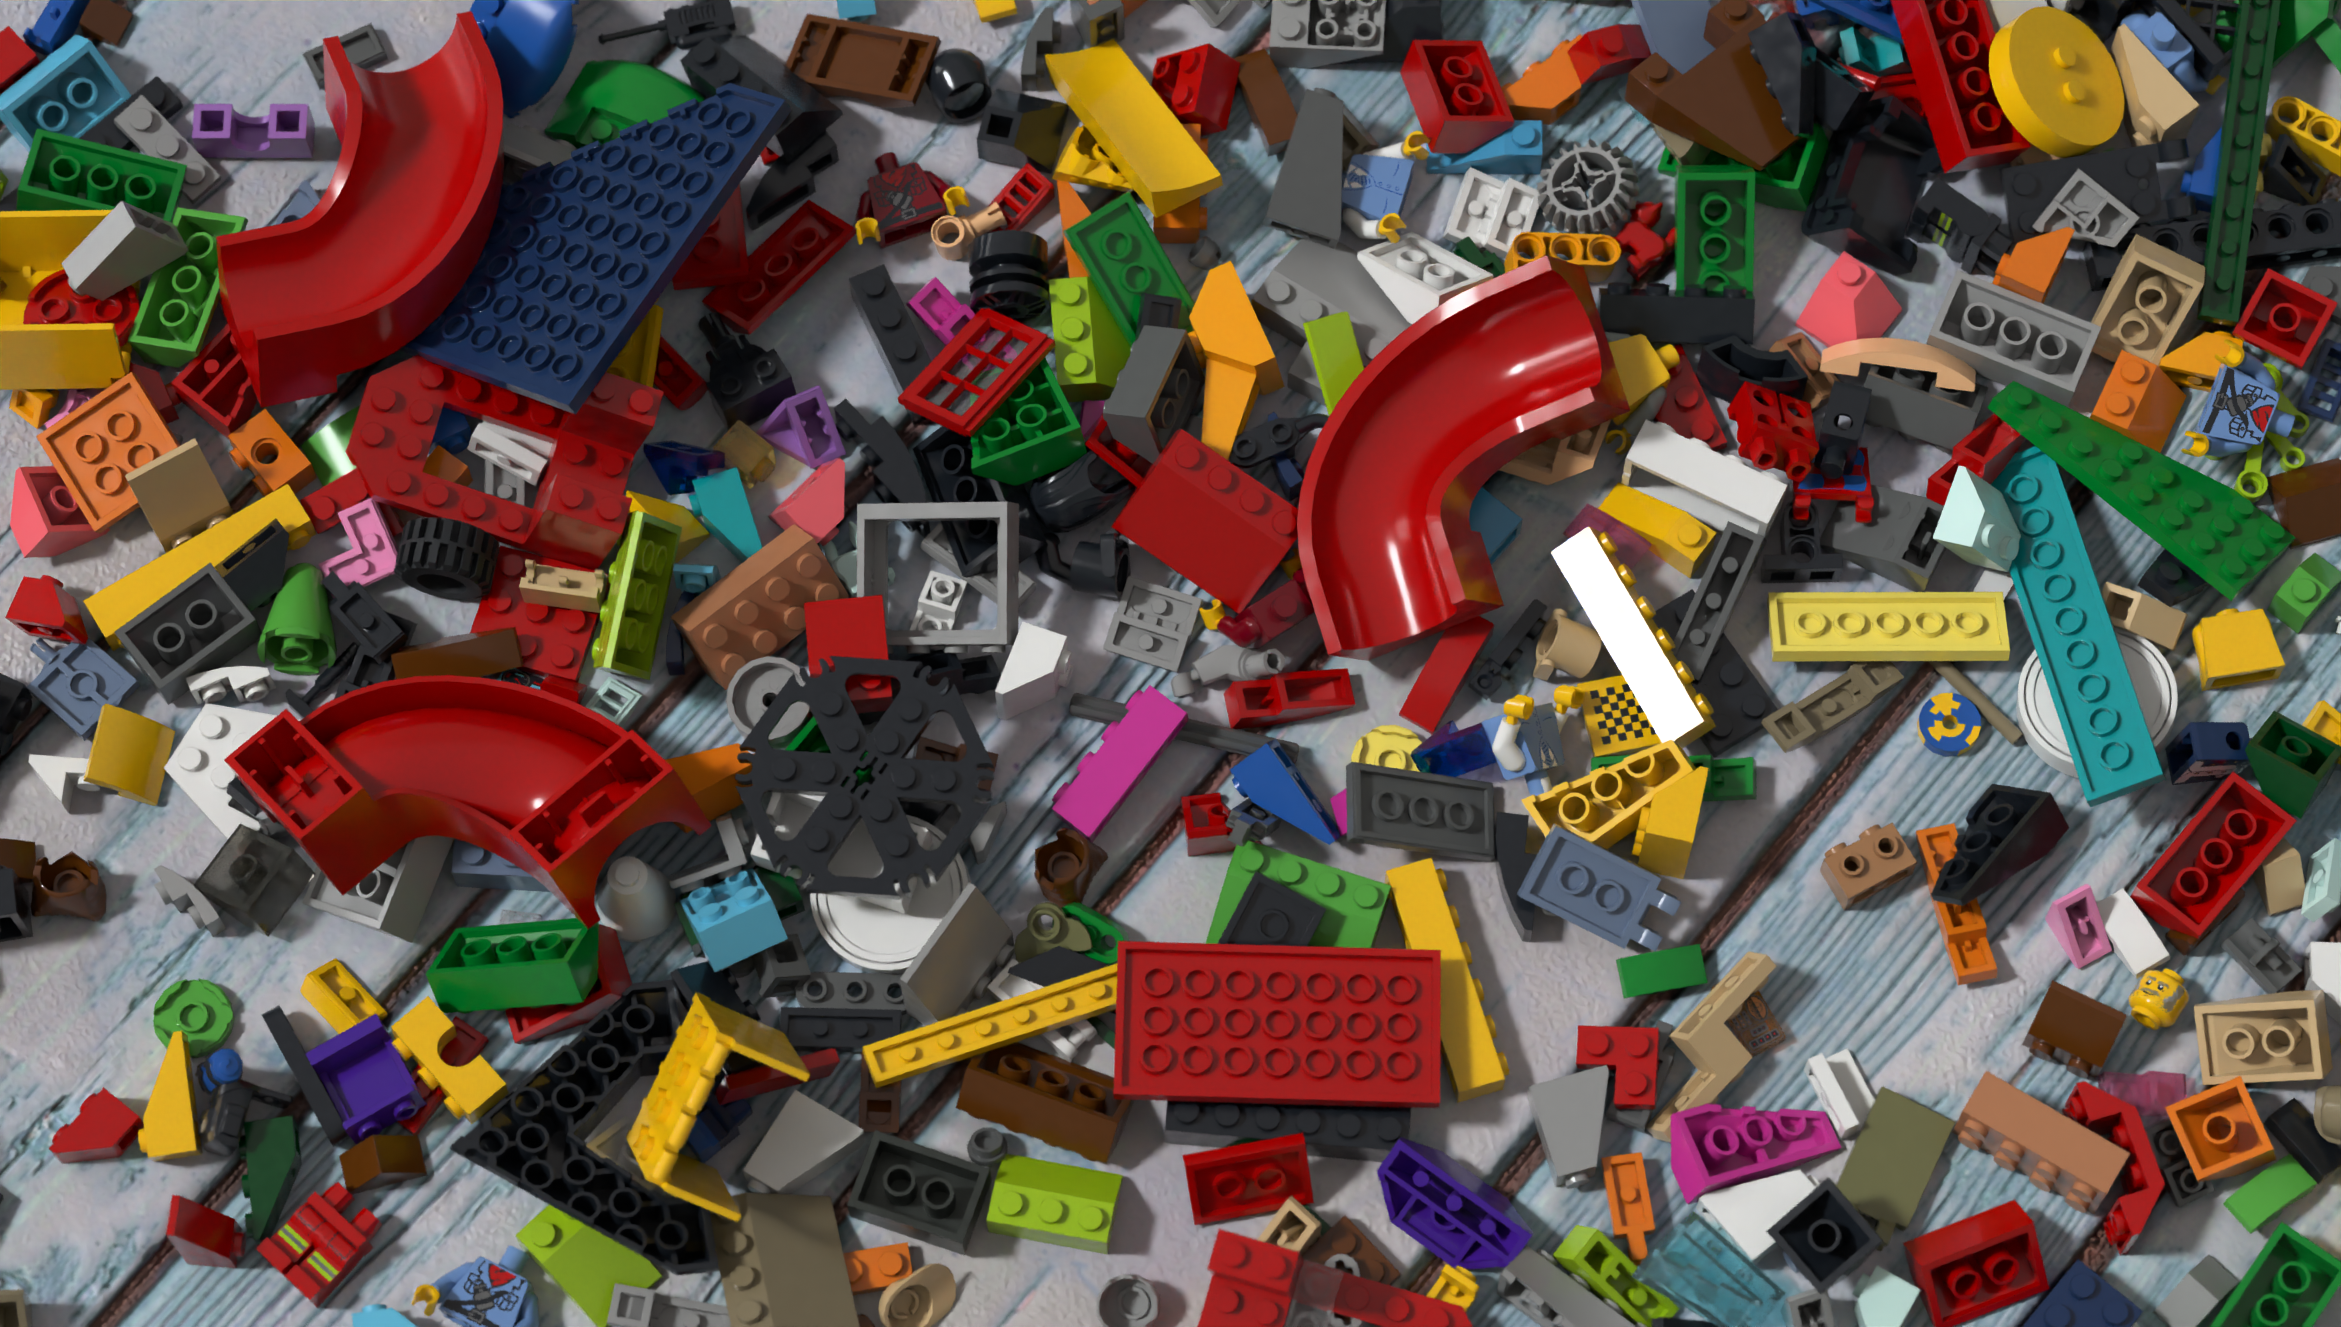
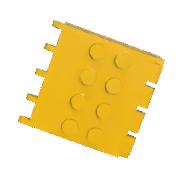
[0,210,141,390]
[625,992,810,1222]

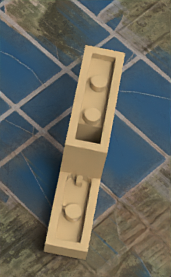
[1646,951,1777,1143]

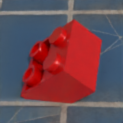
[1151,43,1240,137]

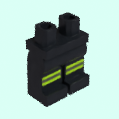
[1906,178,2014,277]

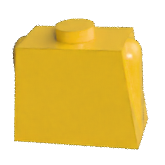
[2192,608,2285,691]

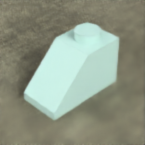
[1852,1266,1920,1327]

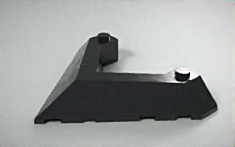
[450,980,719,1276]

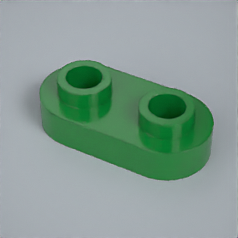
[1052,902,1129,964]

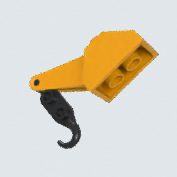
[1188,261,1329,469]

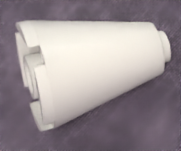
[597,856,676,942]

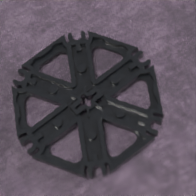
[735,656,995,899]

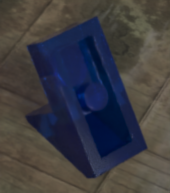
[643,440,725,495]
[1410,720,1497,777]

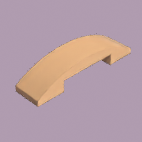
[1820,338,1976,392]

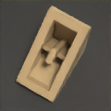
[2252,837,2305,917]
[1257,1196,1321,1256]

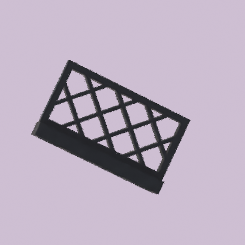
[2136,0,2281,82]

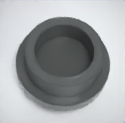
[967,1127,1008,1166]

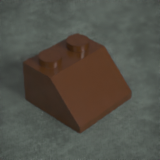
[2022,980,2127,1079]

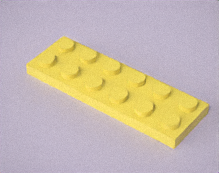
[1767,592,2010,662]

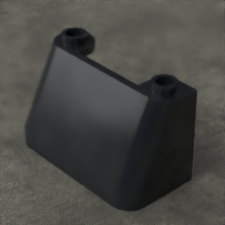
[1801,95,1943,275]

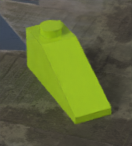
[1552,1225,1679,1327]

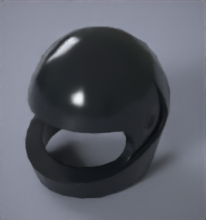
[925,48,992,123]

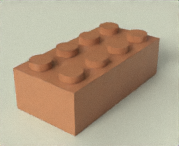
[670,524,849,690]
[1952,1071,2130,1214]

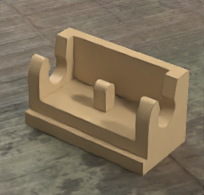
[519,559,608,613]

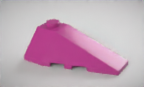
[1671,1104,1842,1205]

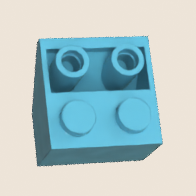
[680,868,788,972]

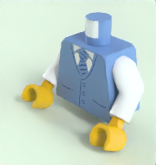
[1341,131,1430,244]
[1482,685,1585,796]

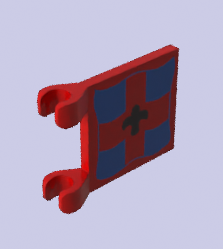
[1792,447,1874,523]

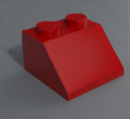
[2232,268,2338,369]

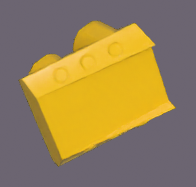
[1051,125,1134,193]

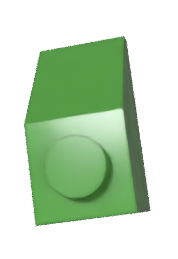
[2267,552,2341,634]

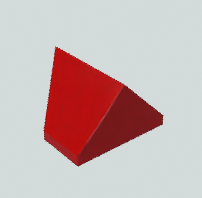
[1181,793,1263,856]

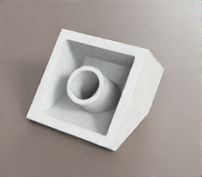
[995,622,1073,720]

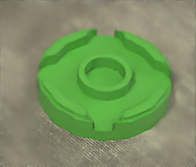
[153,979,235,1059]

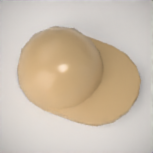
[878,1263,956,1327]

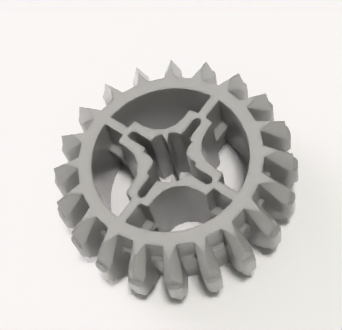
[1537,139,1640,234]

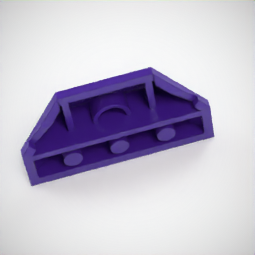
[1377,1137,1534,1269]

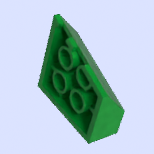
[970,358,1087,486]

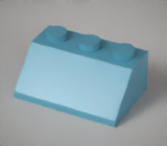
[0,34,132,152]

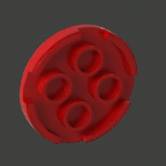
[23,269,140,348]

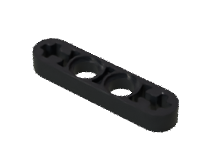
[262,1005,350,1147]

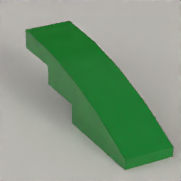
[1591,755,1756,801]

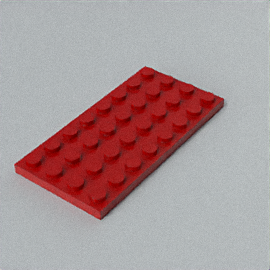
[1113,941,1441,1108]

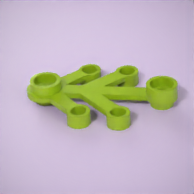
[2205,363,2310,503]

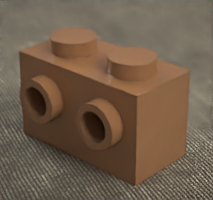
[1820,823,1917,911]

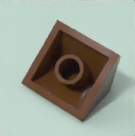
[2266,458,2341,550]

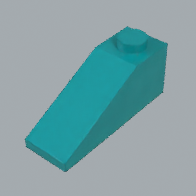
[688,467,763,563]

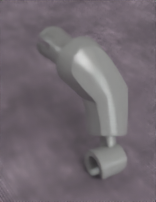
[1171,645,1285,697]

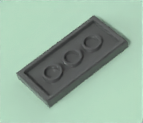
[1346,762,1495,862]

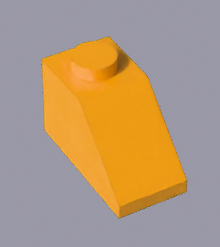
[2158,331,2244,392]

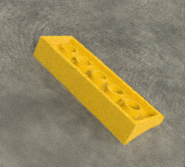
[1045,39,1223,218]

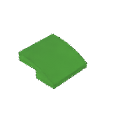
[301,405,360,487]

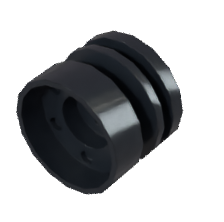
[968,230,1050,322]

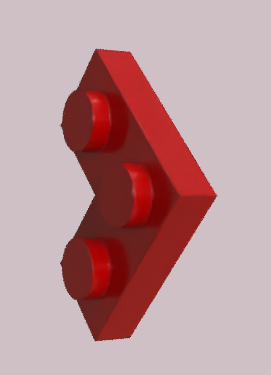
[299,468,404,538]
[1576,1025,1660,1110]

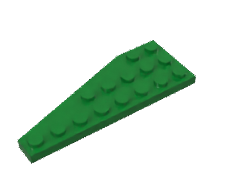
[1987,381,2295,601]

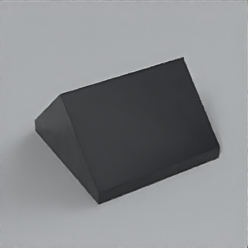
[1767,1177,1883,1294]

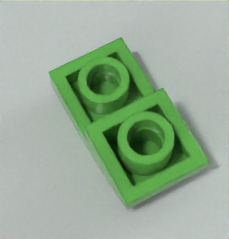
[2223,1154,2317,1234]

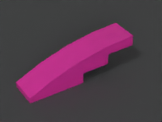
[906,277,1018,374]

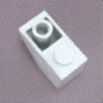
[2303,942,2341,1026]

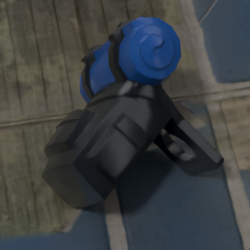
[195,1049,293,1157]

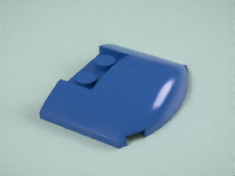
[469,0,579,119]

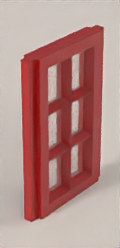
[898,308,1056,437]

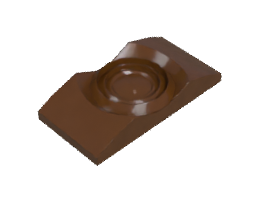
[785,14,942,108]

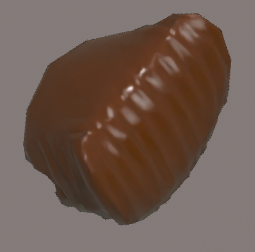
[1034,828,1108,908]
[30,851,107,921]

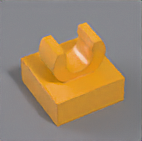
[9,389,60,429]

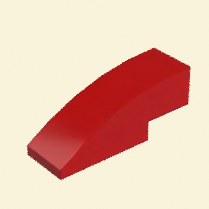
[1926,413,2026,506]
[1399,616,1494,735]
[1223,668,1355,729]

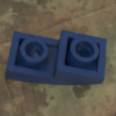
[1268,412,1305,502]

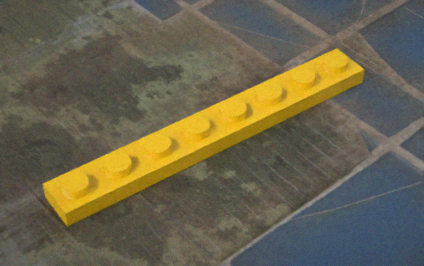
[862,964,1117,1088]

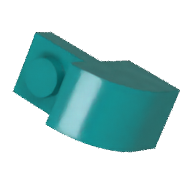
[1839,27,1913,77]

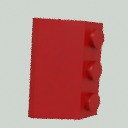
[1400,40,1515,153]
[1903,1200,2049,1327]

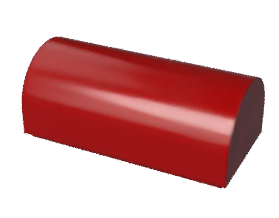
[654,334,707,411]

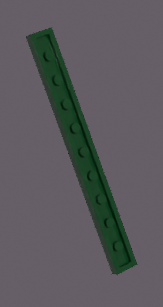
[2197,0,2281,327]

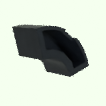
[1696,335,1808,410]

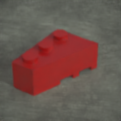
[171,323,258,439]

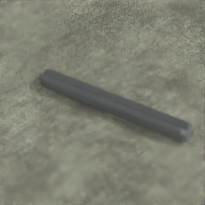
[1069,693,1299,765]

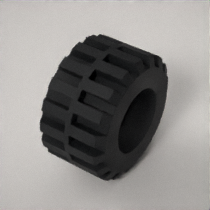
[394,517,500,600]

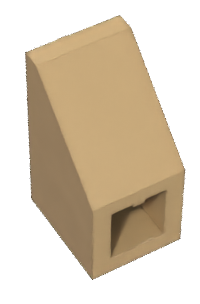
[2102,582,2188,651]

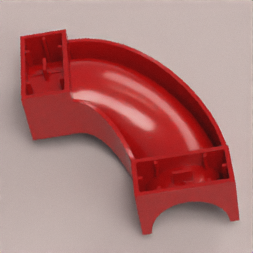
[216,11,504,408]
[1297,255,1631,661]
[224,675,712,930]

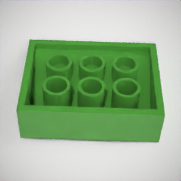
[1206,840,1391,948]

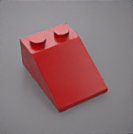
[804,595,893,713]
[505,924,632,1044]

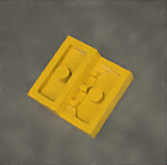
[83,704,175,806]

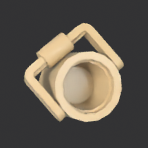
[1533,609,1602,681]

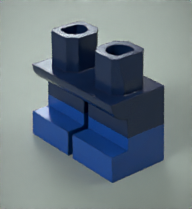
[685,1069,753,1163]

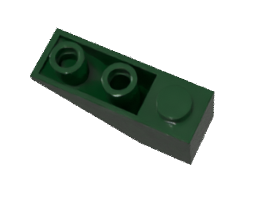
[239,1116,302,1245]

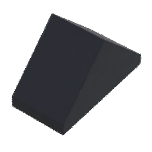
[2263,134,2327,206]

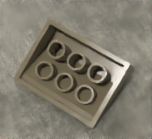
[710,1193,860,1327]

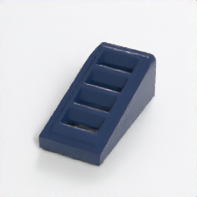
[2296,338,2341,424]

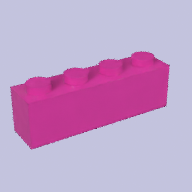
[1052,685,1189,842]

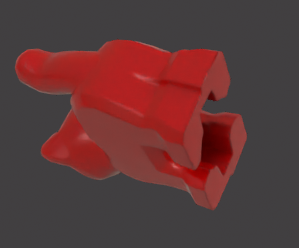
[1611,200,1675,282]

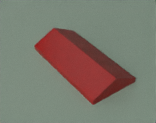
[702,199,856,335]

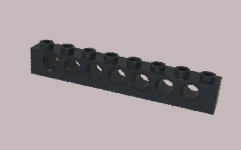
[2083,198,2341,292]

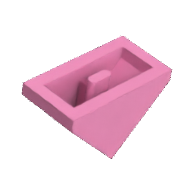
[2045,884,2112,969]

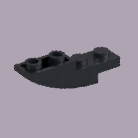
[834,399,931,538]
[857,649,1001,725]

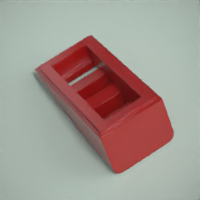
[987,163,1055,233]

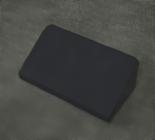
[2263,1098,2341,1185]

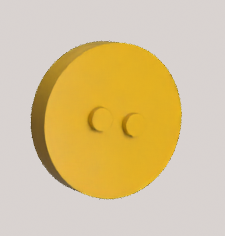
[1989,7,2124,158]

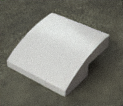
[1443,167,1541,258]

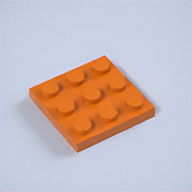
[36,372,181,534]

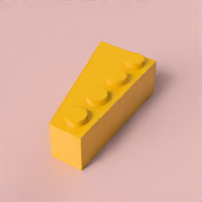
[1521,739,1696,849]

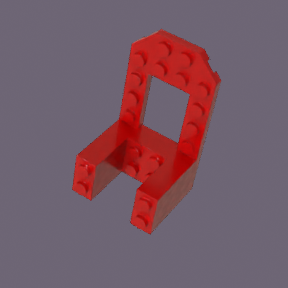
[345,355,664,570]
[1197,1229,1473,1327]

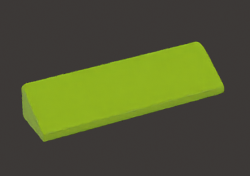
[1303,311,1364,416]

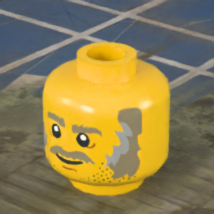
[2129,968,2189,1030]

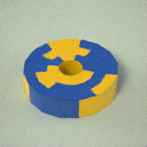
[1917,693,1981,757]

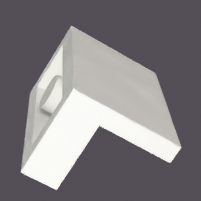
[467,420,552,486]
[1804,1049,1874,1141]

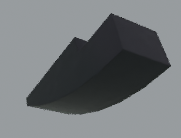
[746,130,839,231]
[1495,812,1537,942]

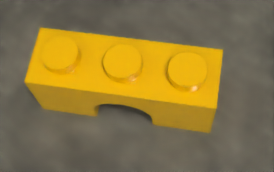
[391,996,509,1124]

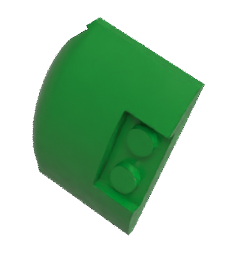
[544,59,706,149]

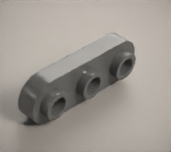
[796,972,907,1015]

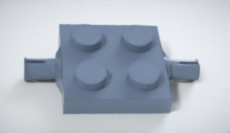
[27,637,140,741]

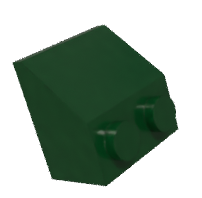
[2245,711,2341,819]

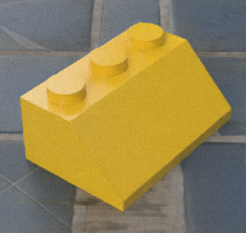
[1632,766,1709,879]

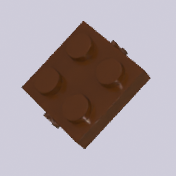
[1302,1215,1402,1326]

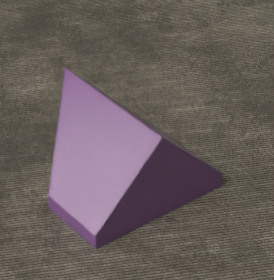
[753,385,846,469]

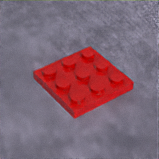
[470,545,611,682]

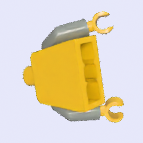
[1605,332,1680,455]

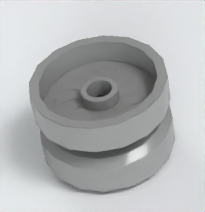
[726,656,813,750]

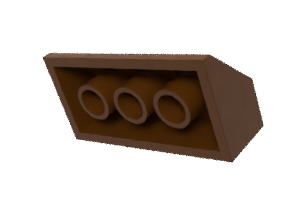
[956,1042,1135,1164]

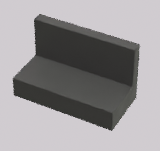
[1070,0,1125,48]

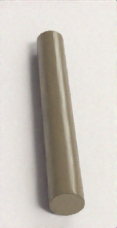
[1929,661,2024,745]

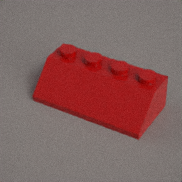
[2130,771,2297,939]

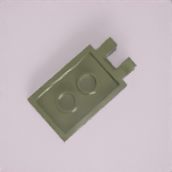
[1835,1086,1955,1252]

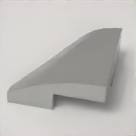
[2032,168,2140,247]

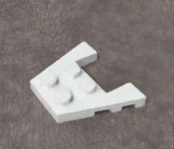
[164,703,301,858]

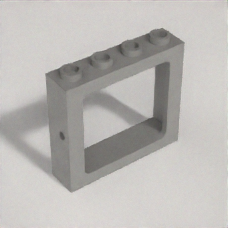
[857,502,1019,654]

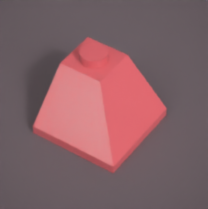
[1795,251,1903,365]
[768,457,845,546]
[10,466,110,558]

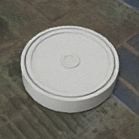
[2016,627,2178,778]
[810,815,971,975]

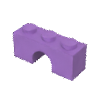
[192,104,315,158]

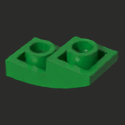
[1616,944,1708,999]

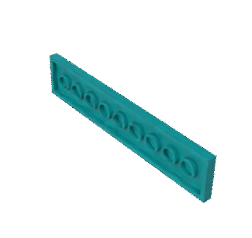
[1991,446,2166,808]

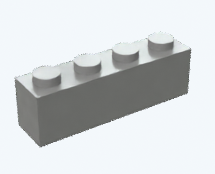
[1496,1246,1646,1327]

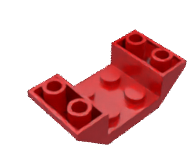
[2062,1081,2165,1255]

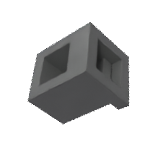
[752,934,811,998]

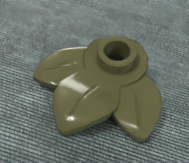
[1015,902,1092,963]

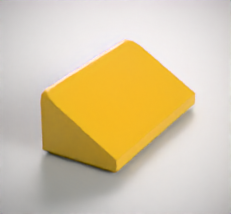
[300,958,388,1034]

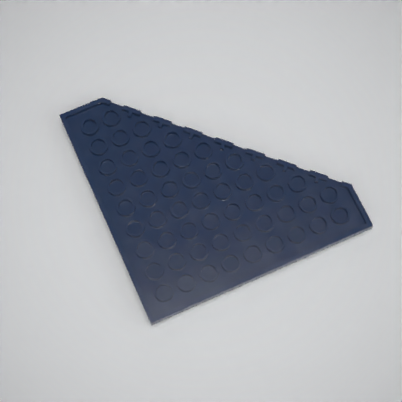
[399,83,792,414]

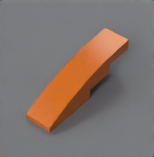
[1916,823,1997,986]

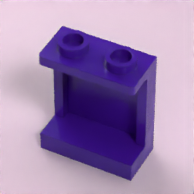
[305,1014,427,1144]

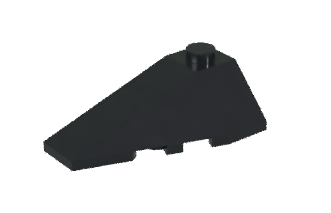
[1931,784,2069,906]

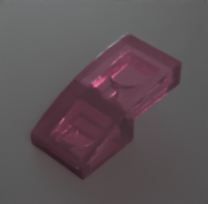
[1563,503,1652,571]
[2098,1071,2187,1116]

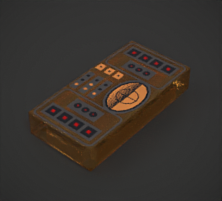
[1710,984,1786,1057]

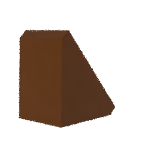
[339,1135,427,1195]

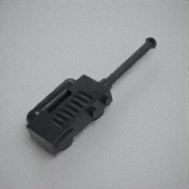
[598,0,737,51]

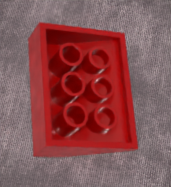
[1111,429,1298,614]

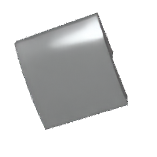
[1103,576,1203,673]

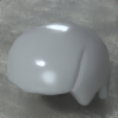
[1096,1274,1160,1327]

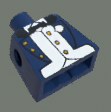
[2165,722,2252,785]

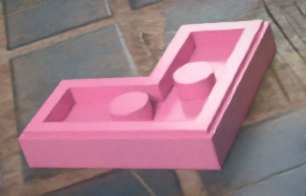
[318,498,399,599]

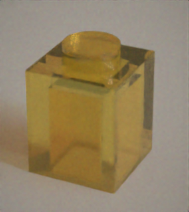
[713,420,776,489]

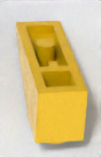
[1595,482,1717,579]
[138,1031,203,1162]

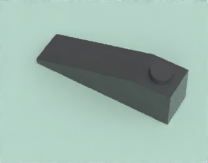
[1672,521,1767,681]

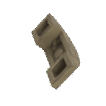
[1761,661,1904,753]

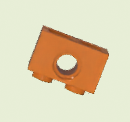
[228,409,317,497]

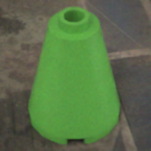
[257,563,337,675]

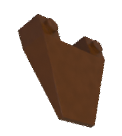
[1624,0,1803,171]

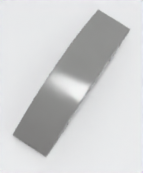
[607,1283,731,1327]

